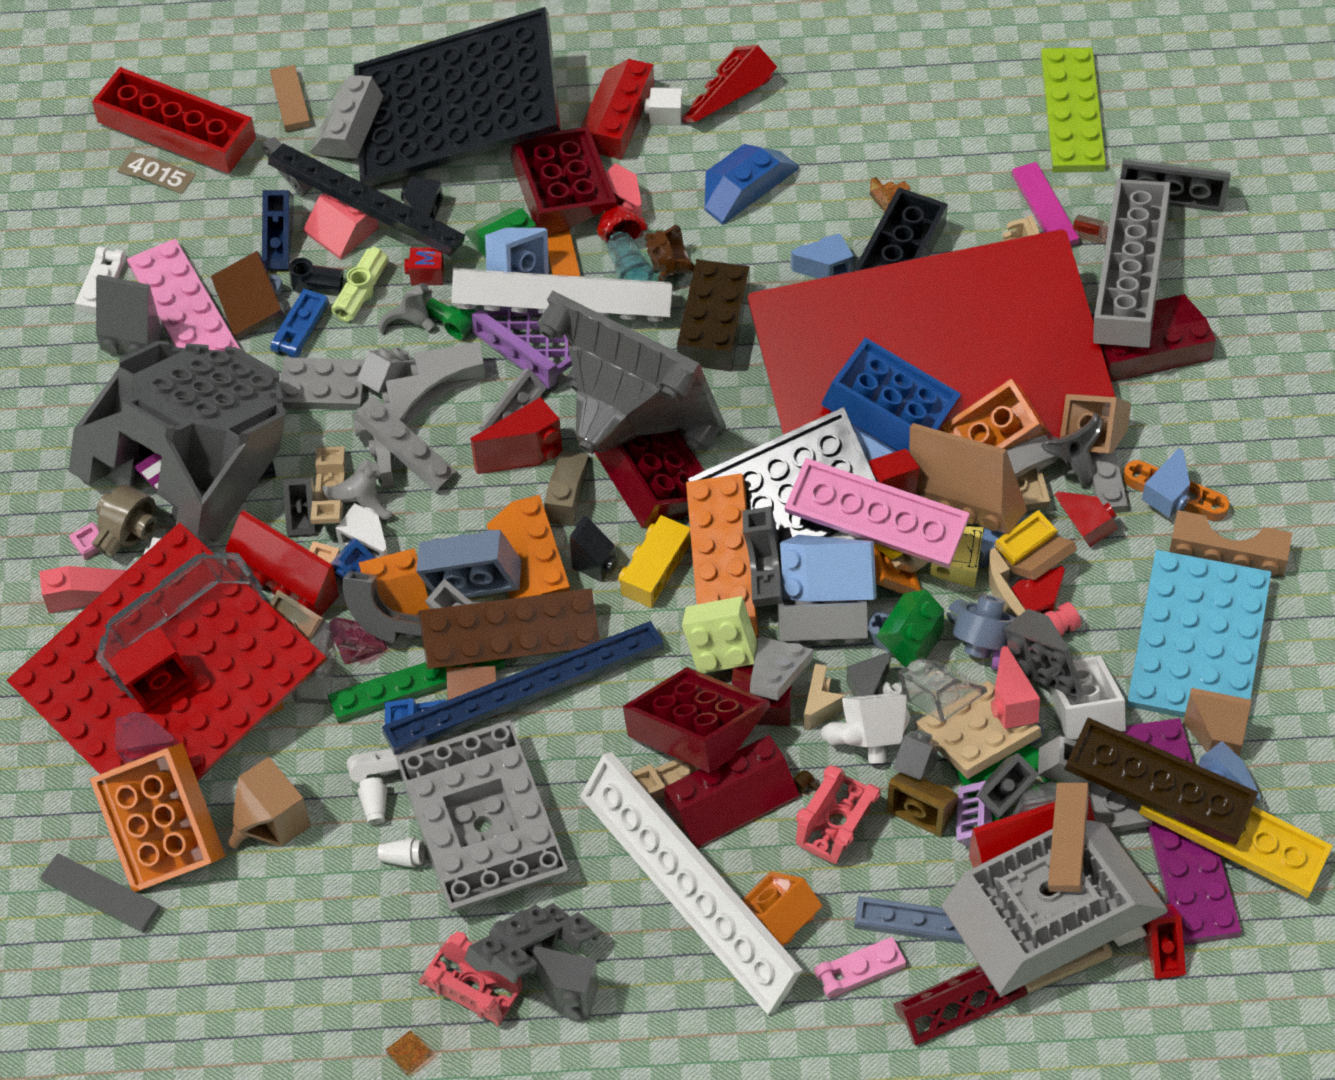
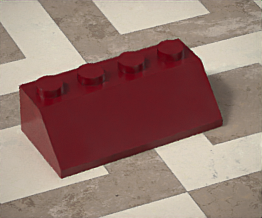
[664,735,799,850]

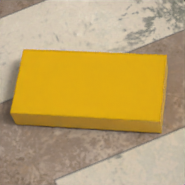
[994,510,1058,566]

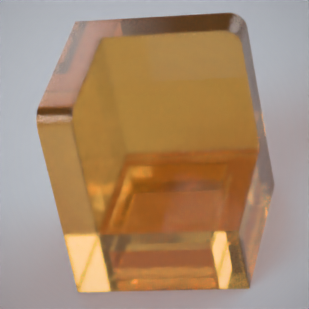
[870,177,911,212]

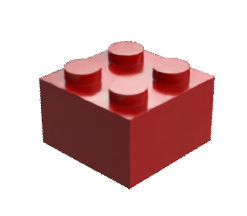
[109,626,195,711]

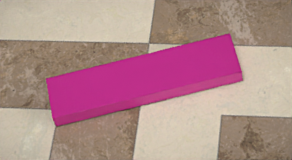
[1011,162,1080,246]

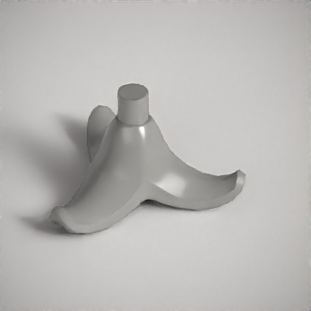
[378,283,435,334]
[322,460,393,520]

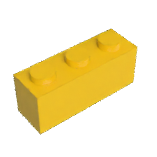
[618,515,691,608]

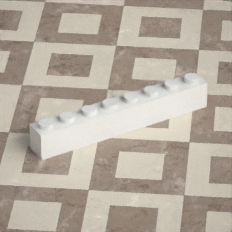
[451,268,672,321]

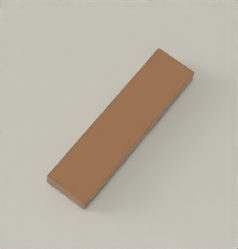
[1048,783,1089,892]

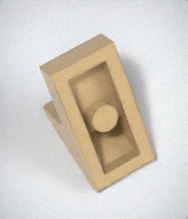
[804,664,845,730]

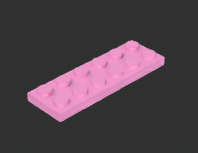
[127,238,240,351]
[785,458,970,568]

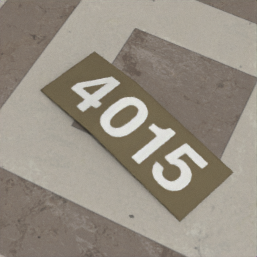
[117,152,196,194]

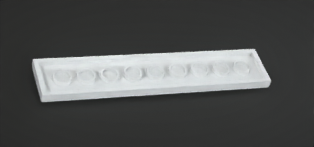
[580,752,803,1015]

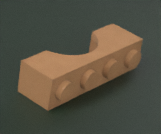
[1169,510,1292,576]

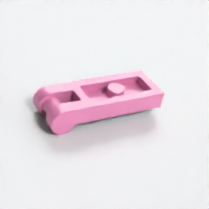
[814,936,906,998]

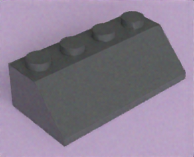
[1120,157,1231,212]

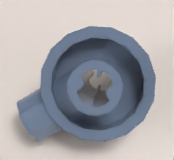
[947,594,1016,658]

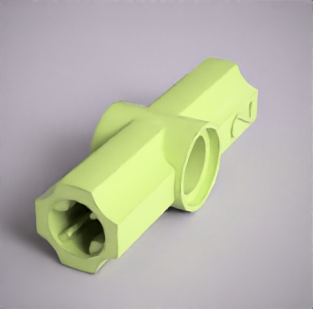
[331,247,389,322]

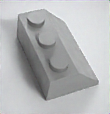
[310,75,383,159]
[777,599,868,644]

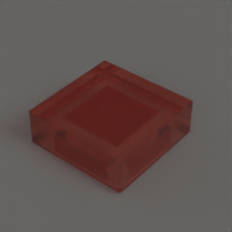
[1072,214,1104,236]

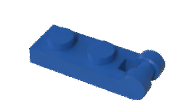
[270,289,329,358]

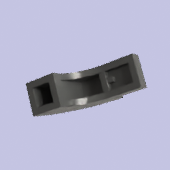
[742,506,783,607]
[343,571,422,643]

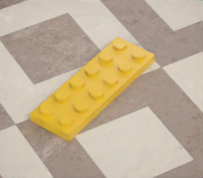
[1139,805,1333,898]

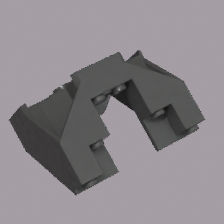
[69,341,285,544]

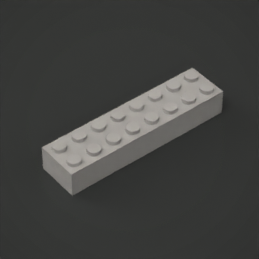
[1093,179,1170,347]

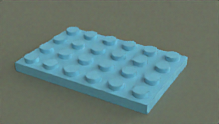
[1126,550,1271,718]

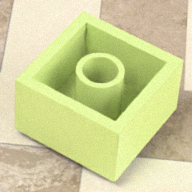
[682,596,758,673]

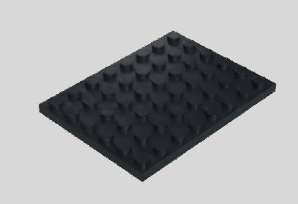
[354,7,561,186]

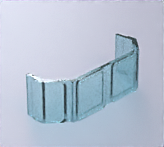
[96,552,267,699]

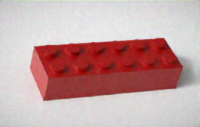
[92,67,256,174]

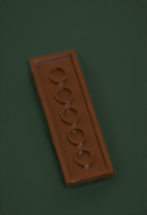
[418,588,600,670]

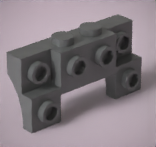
[464,903,601,984]

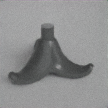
[1041,413,1103,487]

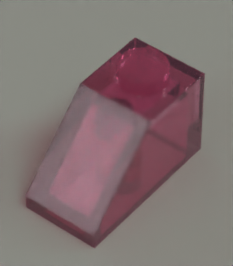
[115,712,180,762]

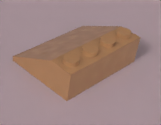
[909,423,1027,534]

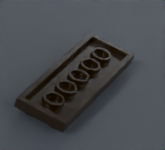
[1064,717,1258,846]

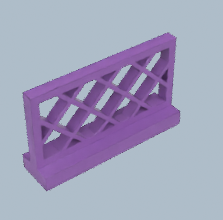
[472,306,572,389]

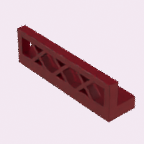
[893,965,1027,1045]

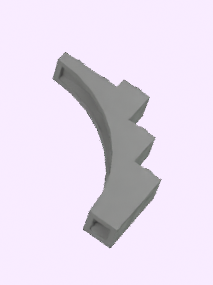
[353,342,486,490]

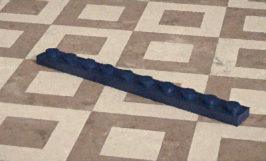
[382,621,664,755]

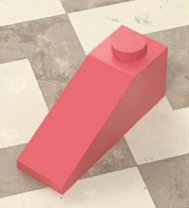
[39,566,126,613]
[991,646,1040,729]

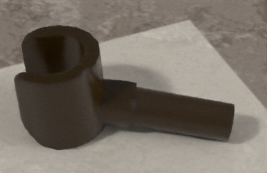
[794,770,820,793]

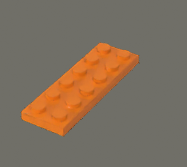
[686,473,759,639]

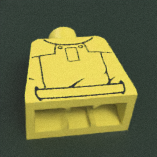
[930,526,984,588]

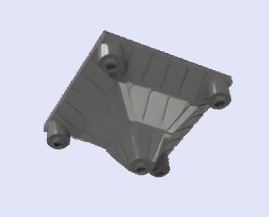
[538,290,726,454]

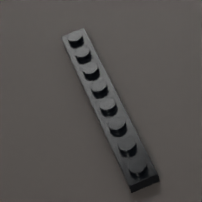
[268,143,465,257]

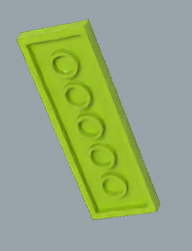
[1040,47,1106,173]

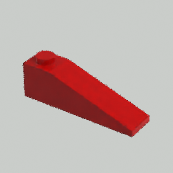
[681,45,777,123]

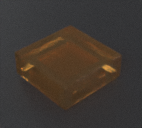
[386,1030,431,1076]

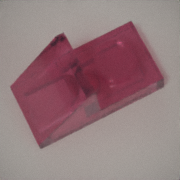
[328,617,387,664]

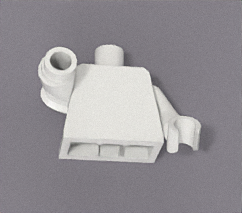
[821,682,911,763]

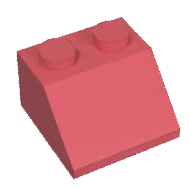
[303,193,378,260]

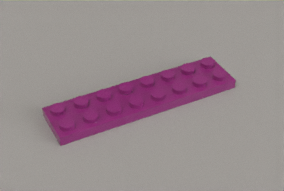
[1121,718,1242,945]

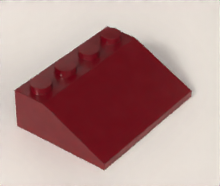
[510,126,617,234]
[1091,294,1216,382]
[594,429,705,528]
[622,667,770,773]

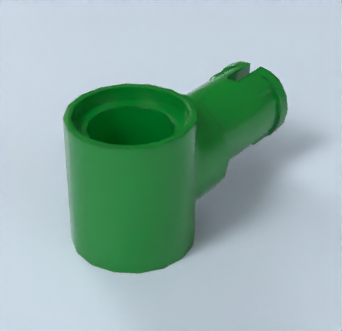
[425,298,476,340]

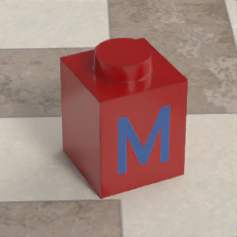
[404,247,444,285]

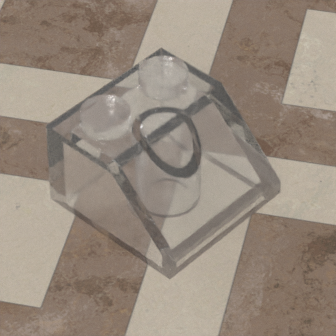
[898,657,987,722]

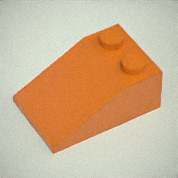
[942,379,1049,450]

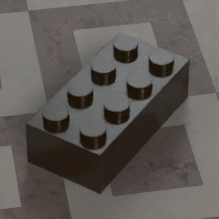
[677,259,750,372]

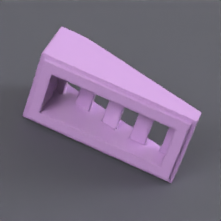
[956,781,992,846]

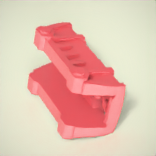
[796,765,881,865]
[419,931,523,1027]

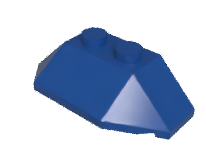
[705,144,799,225]

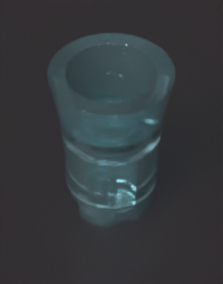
[607,232,654,281]

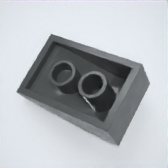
[96,274,163,355]

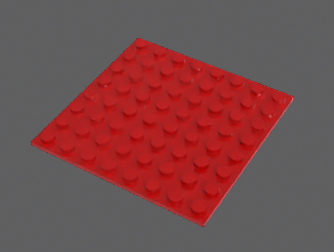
[6,522,327,781]

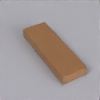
[270,65,311,132]

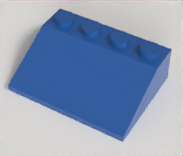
[821,337,961,452]

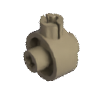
[92,484,157,558]

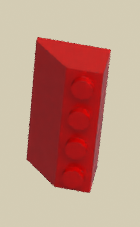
[581,59,654,160]
[225,510,339,616]
[969,797,1095,868]

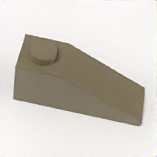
[544,450,590,526]

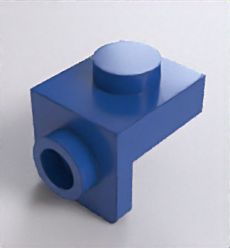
[330,538,376,582]

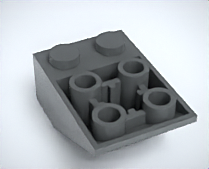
[1004,609,1084,699]

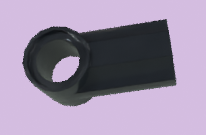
[289,258,344,293]

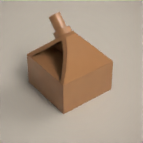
[227,757,311,849]

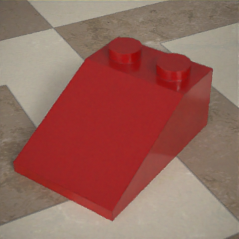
[470,397,562,474]

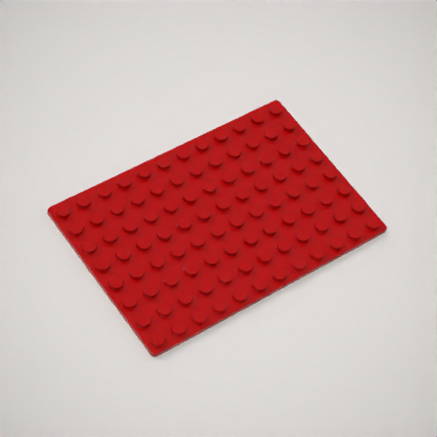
[748,229,1115,451]

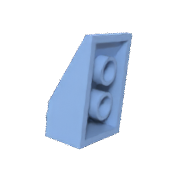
[780,534,877,602]

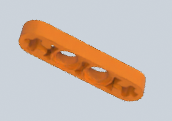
[1123,460,1229,522]

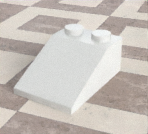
[1049,656,1126,740]

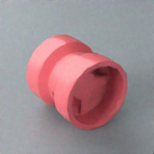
[1044,602,1081,637]

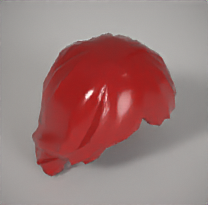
[597,206,648,245]

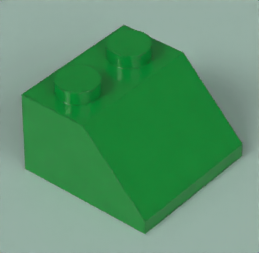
[465,208,537,259]
[876,589,944,676]

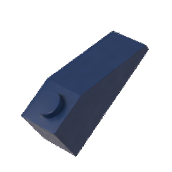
[262,190,294,270]

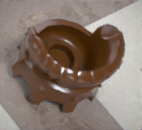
[645,224,695,282]

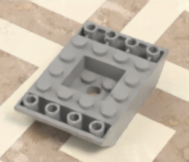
[396,720,569,912]
[941,820,1167,997]

